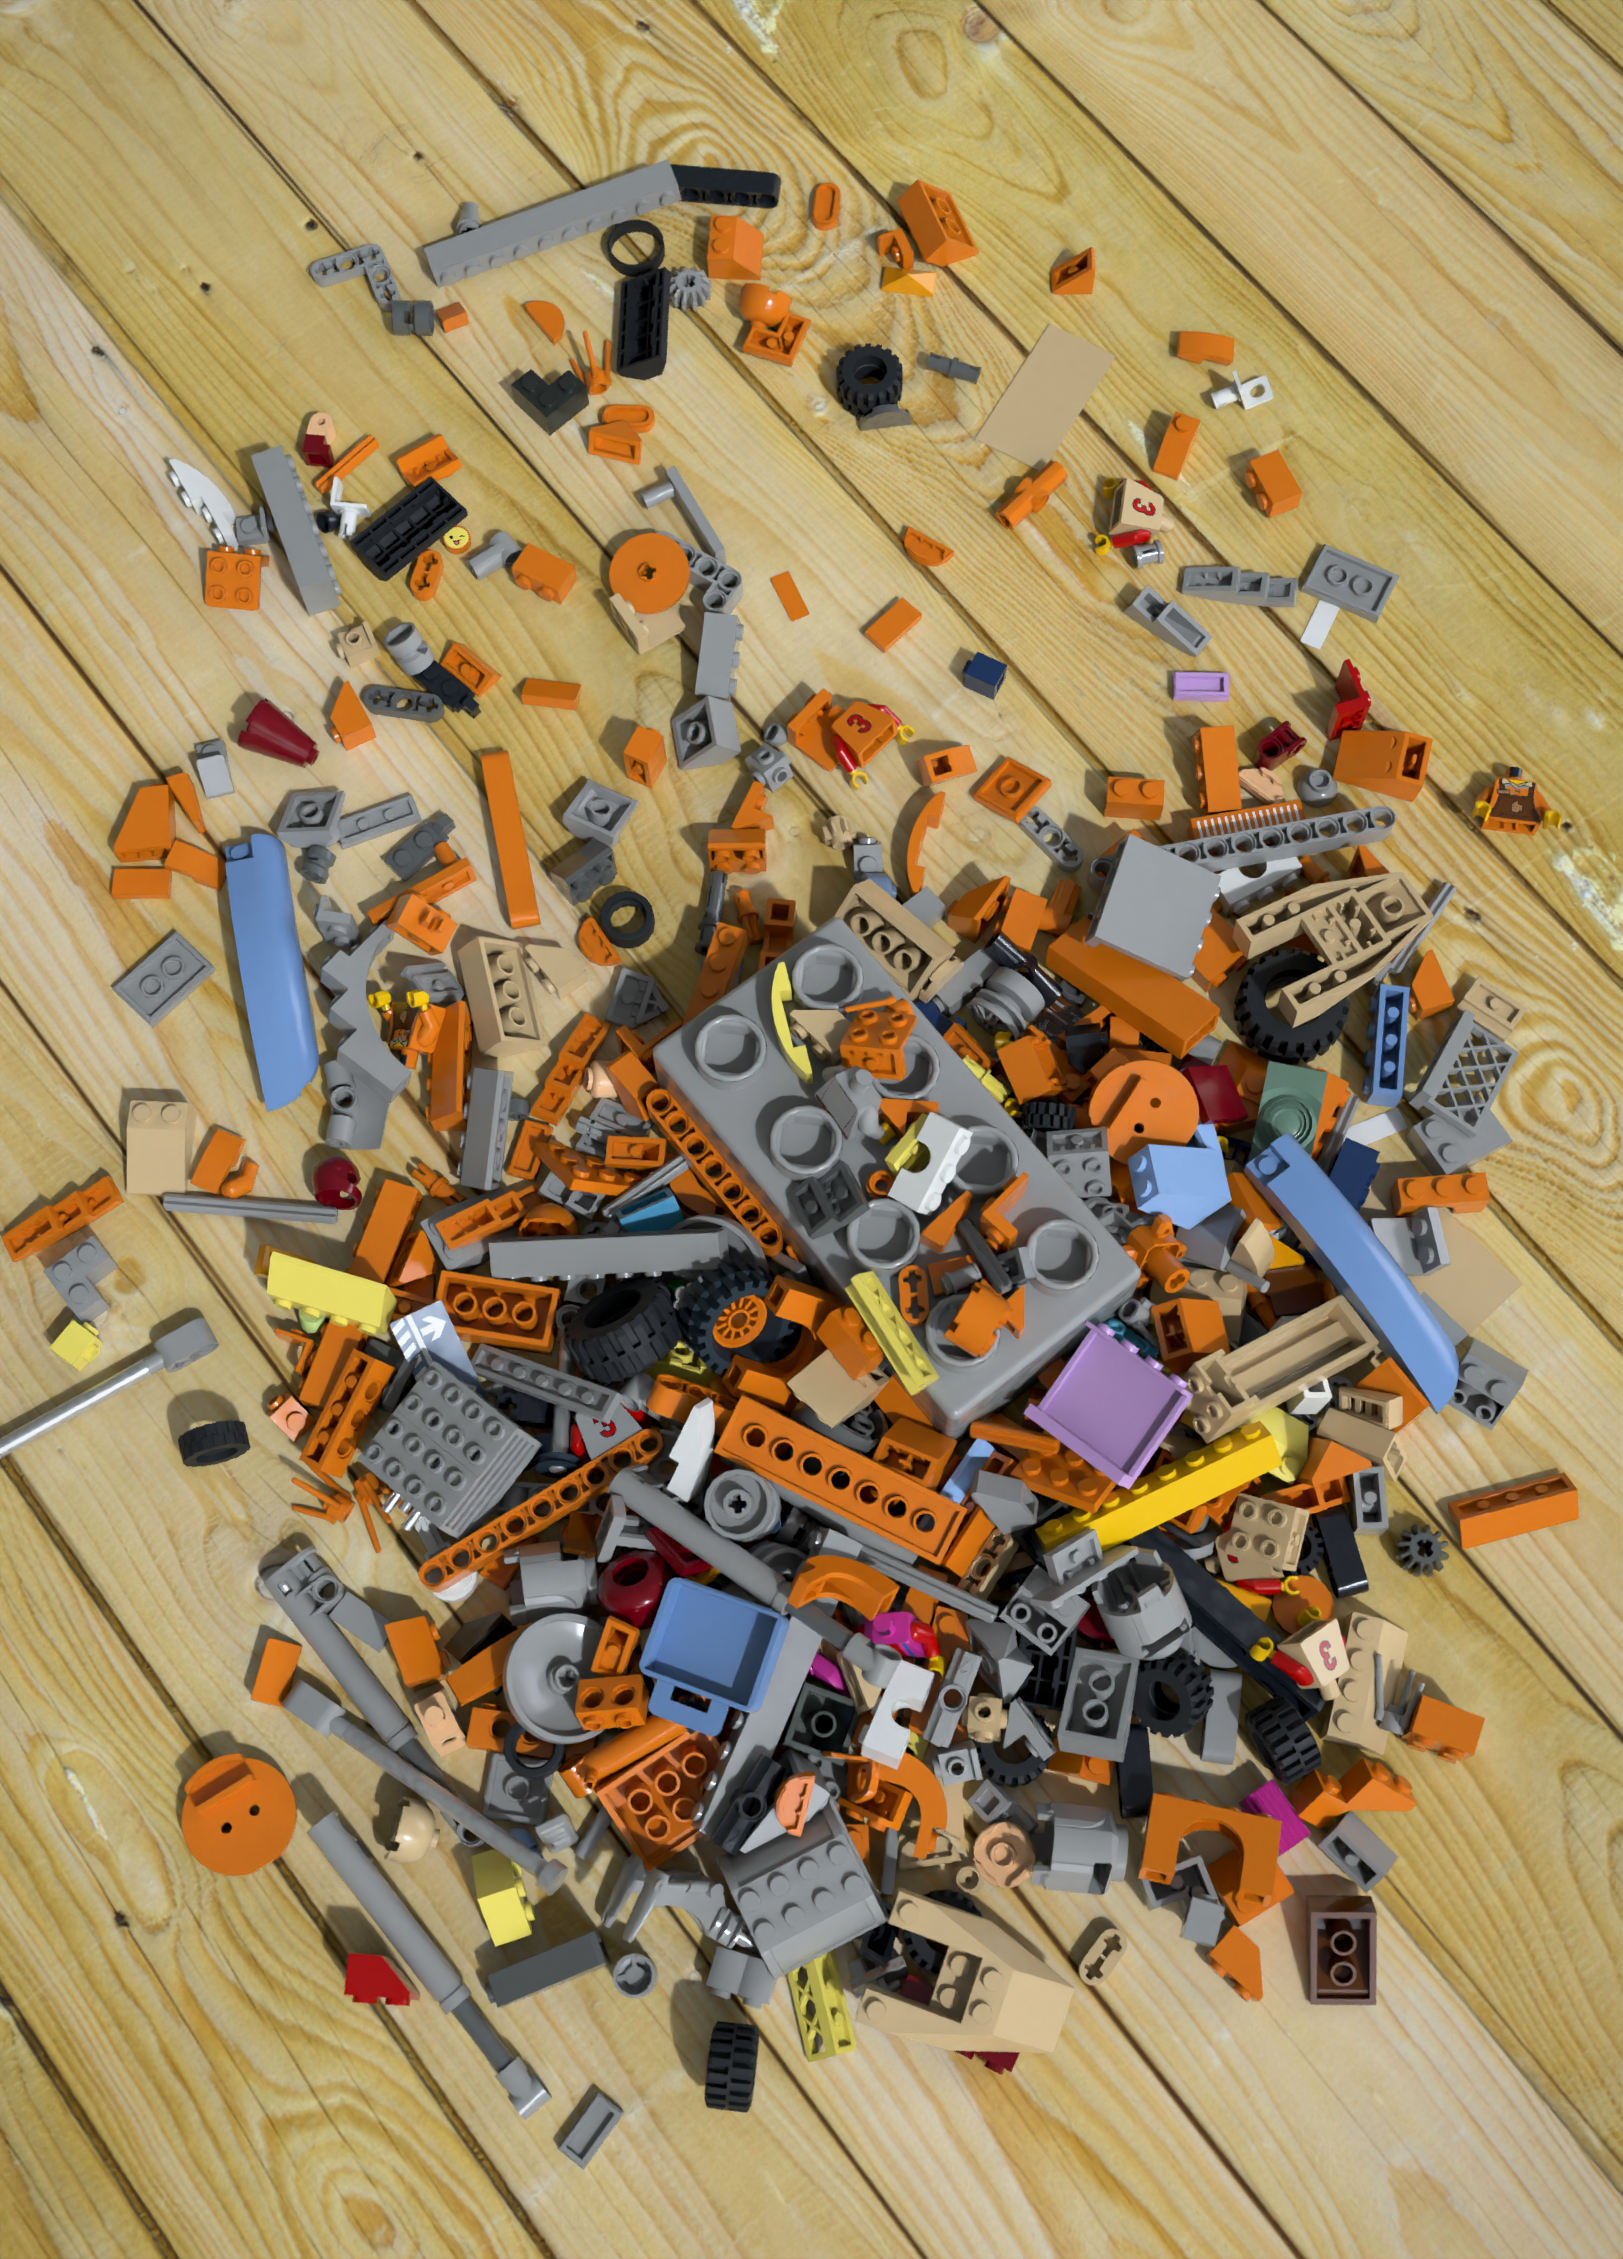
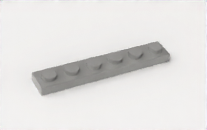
[470,1343,623,1424]

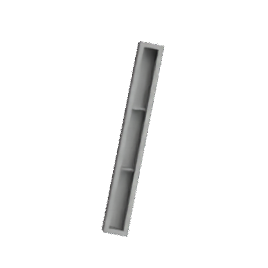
[488,1228,730,1282]

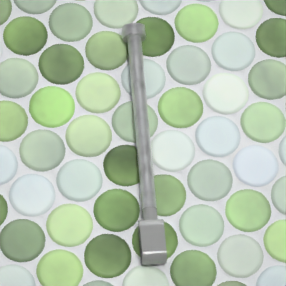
[0,1318,219,1459]
[281,1678,569,1896]

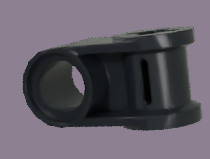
[494,1392,554,1428]

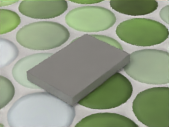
[1301,544,1399,623]
[112,931,216,1028]

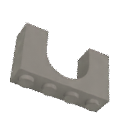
[902,886,1001,1018]

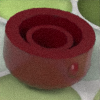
[596,1550,680,1630]

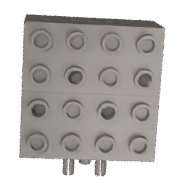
[357,1361,543,1541]

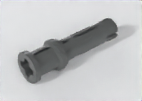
[694,870,728,956]

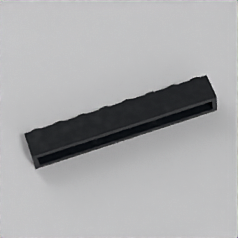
[1119,1526,1326,1722]

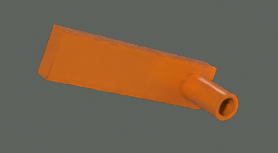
[366,842,477,927]

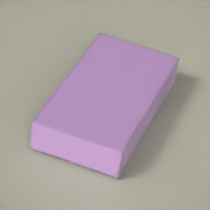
[1172,672,1229,702]

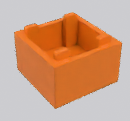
[997,1035,1069,1105]

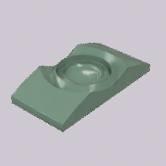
[1248,1061,1328,1163]

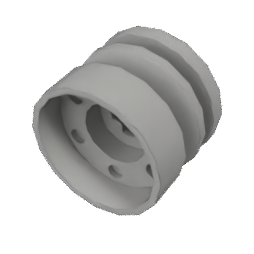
[967,966,1045,1042]

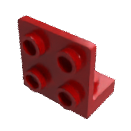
[1325,659,1371,741]

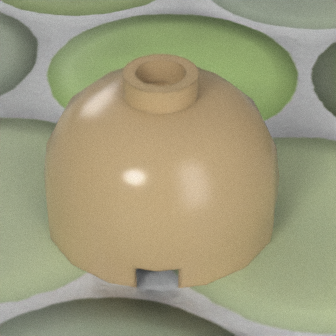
[384,1796,440,1864]

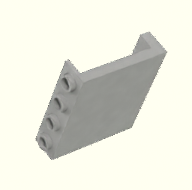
[1084,834,1221,982]

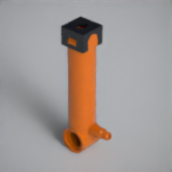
[558,1690,709,1799]

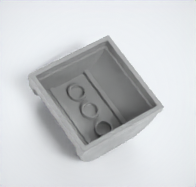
[716,1799,889,1980]

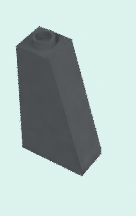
[485,1931,611,2008]

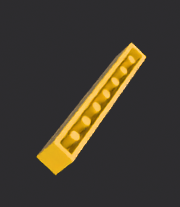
[1035,1421,1283,1553]

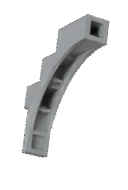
[320,919,412,1104]

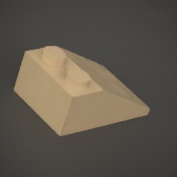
[127,1100,197,1196]

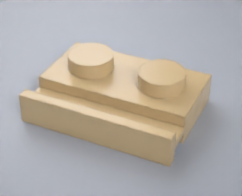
[1454,977,1528,1042]

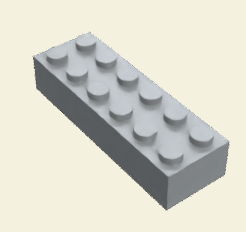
[250,445,342,616]

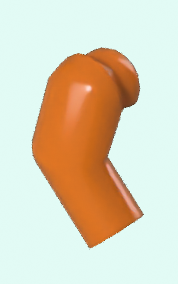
[221,1162,259,1199]

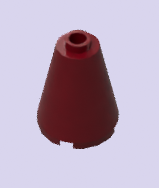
[238,698,320,768]

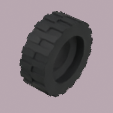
[178,1420,250,1467]

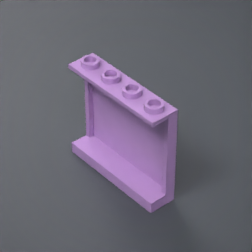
[1023,1321,1194,1489]

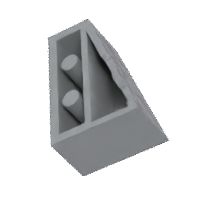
[695,612,744,702]

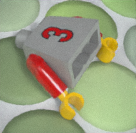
[570,1403,661,1480]

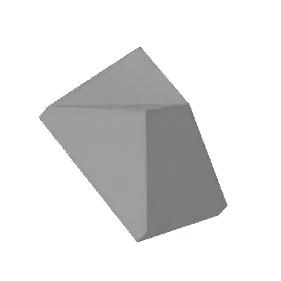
[965,1619,1034,1705]

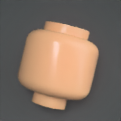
[583,1060,619,1099]

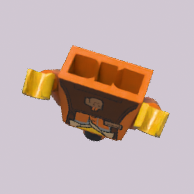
[1470,767,1562,836]
[368,989,446,1070]

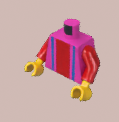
[852,1612,948,1679]

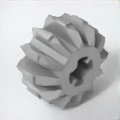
[670,265,711,312]

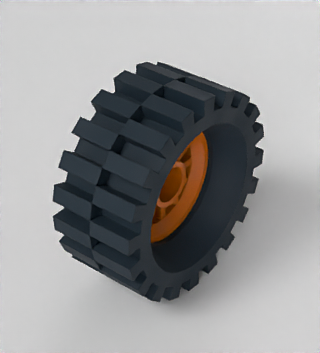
[679,1260,794,1375]

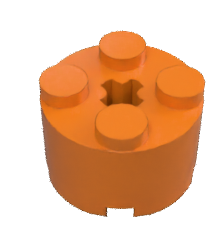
[943,1282,1014,1357]

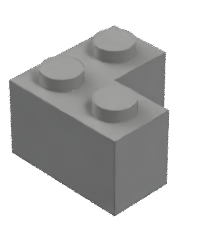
[43,1235,118,1324]
[1137,1855,1226,1920]

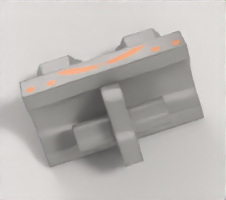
[848,1948,910,1999]

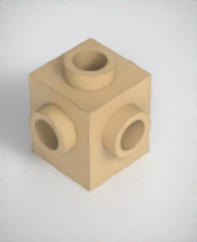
[962,1693,1009,1743]

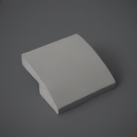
[575,1098,654,1172]
[1175,1204,1247,1271]

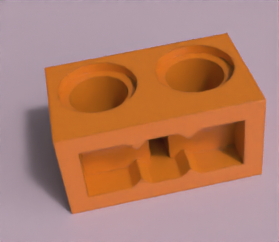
[575,1674,649,1731]

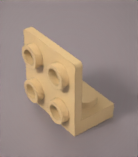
[609,593,686,655]
[1225,1493,1310,1572]

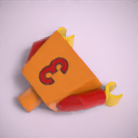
[828,701,914,790]

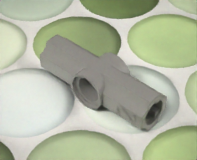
[922,1646,983,1748]

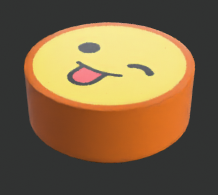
[443,526,471,554]

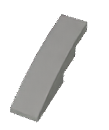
[1182,567,1299,607]

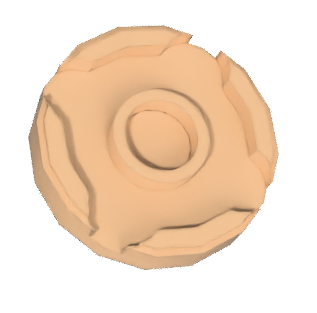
[973,1821,1037,1888]

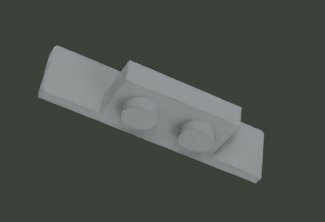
[1029,1528,1139,1609]

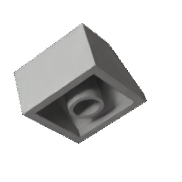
[671,696,741,770]

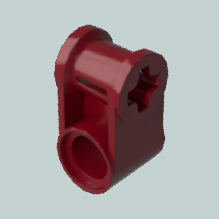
[1253,721,1307,771]

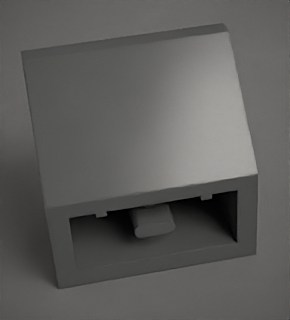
[550,838,618,907]

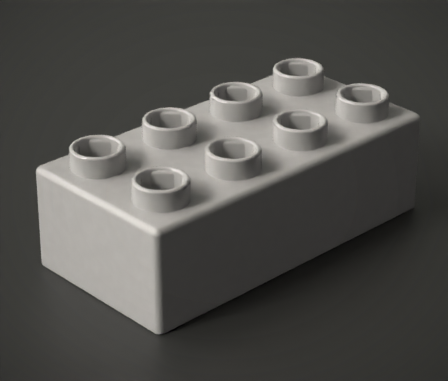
[653,917,1141,1447]

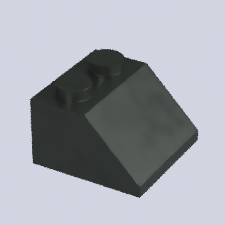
[778,1682,860,1766]

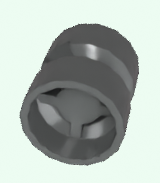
[392,300,434,336]

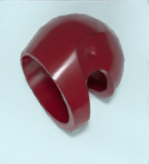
[311,1156,362,1210]

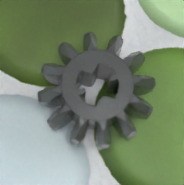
[1395,1524,1449,1577]

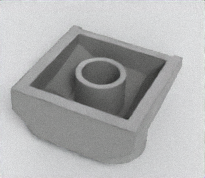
[562,779,639,847]
[277,791,345,848]

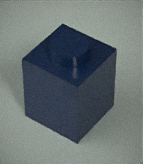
[962,652,1007,700]

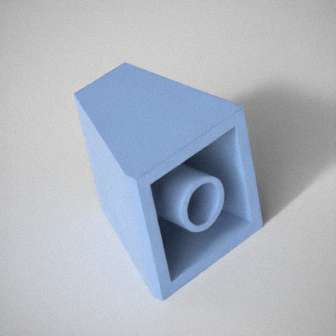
[1127,1144,1232,1230]

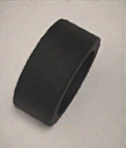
[600,891,655,949]
[503,1722,566,1780]

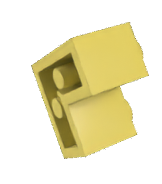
[471,1849,535,1947]

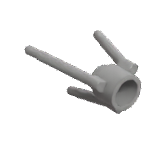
[1118,1297,1162,1354]
[1374,1654,1425,1735]

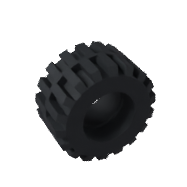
[836,343,903,417]
[1132,1649,1214,1738]
[1244,1695,1322,1785]
[973,1703,1053,1787]
[903,1889,983,1974]
[705,2021,759,2113]

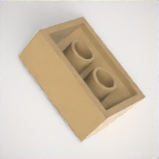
[1149,1267,1248,1344]

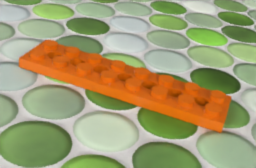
[714,1394,968,1565]

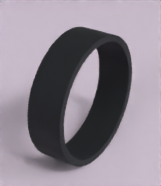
[607,220,665,277]

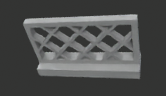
[1409,1009,1519,1138]

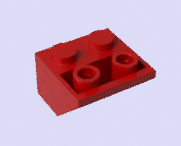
[344,1953,420,2006]

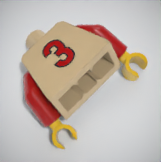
[1095,477,1174,556]
[1205,1517,1300,1596]
[1250,1606,1349,1701]

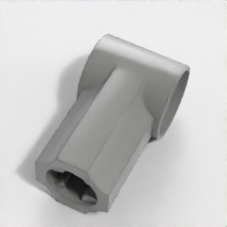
[466,531,522,581]

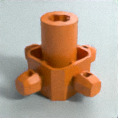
[1122,1214,1190,1293]

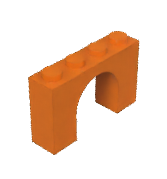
[721,1275,846,1413]
[1138,1792,1282,1907]

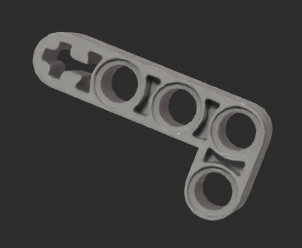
[655,531,743,615]

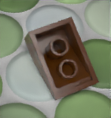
[1306,1895,1377,2005]

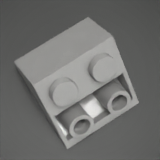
[1447,1339,1529,1431]
[999,1565,1091,1656]

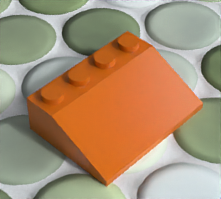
[595,1731,721,1871]

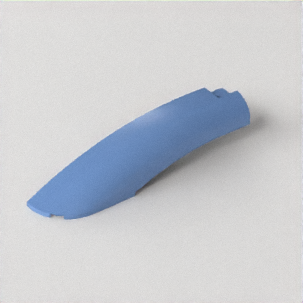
[225,834,319,1112]
[1243,1133,1459,1414]

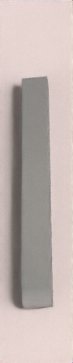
[1088,806,1396,892]

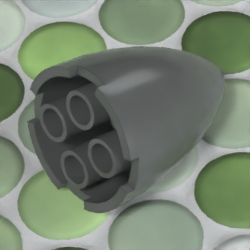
[777,1399,888,1481]

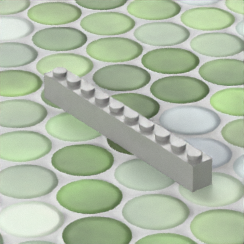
[424,159,681,288]
[691,1527,863,1836]

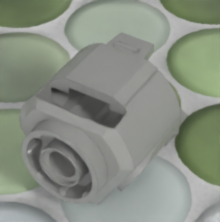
[504,1540,600,1626]
[1092,1548,1192,1661]
[1030,1802,1128,1895]

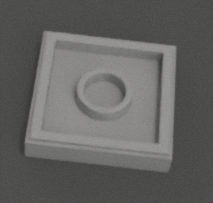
[481,1753,554,1826]

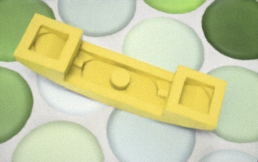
[771,962,813,1085]

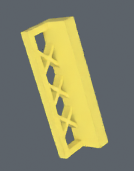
[845,1271,940,1396]
[787,1949,858,2062]

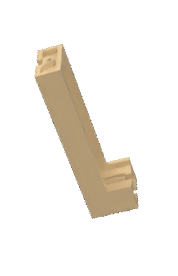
[1182,1294,1379,1443]

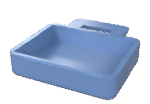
[639,1577,789,1736]

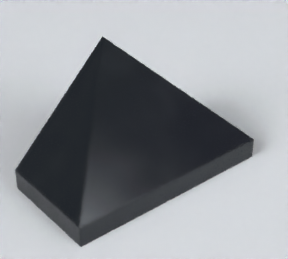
[851,1899,899,1968]

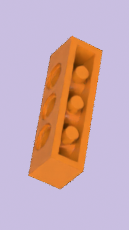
[299,1349,395,1479]
[466,1703,599,1763]

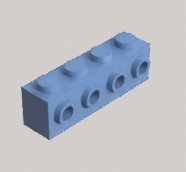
[1362,984,1410,1108]

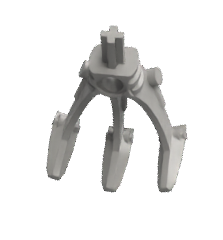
[601,1852,760,1955]

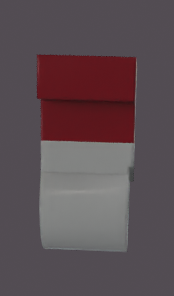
[1178,1034,1223,1071]

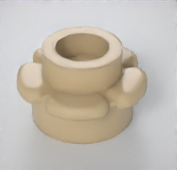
[953,1864,985,1897]

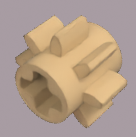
[822,815,857,850]

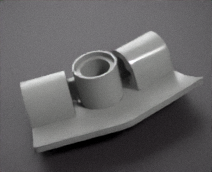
[324,1060,389,1150]

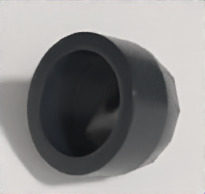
[317,510,340,533]

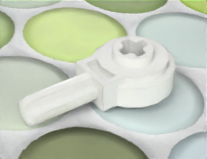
[414,1515,479,1603]

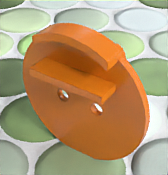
[1087,1060,1199,1165]
[181,1753,297,1876]

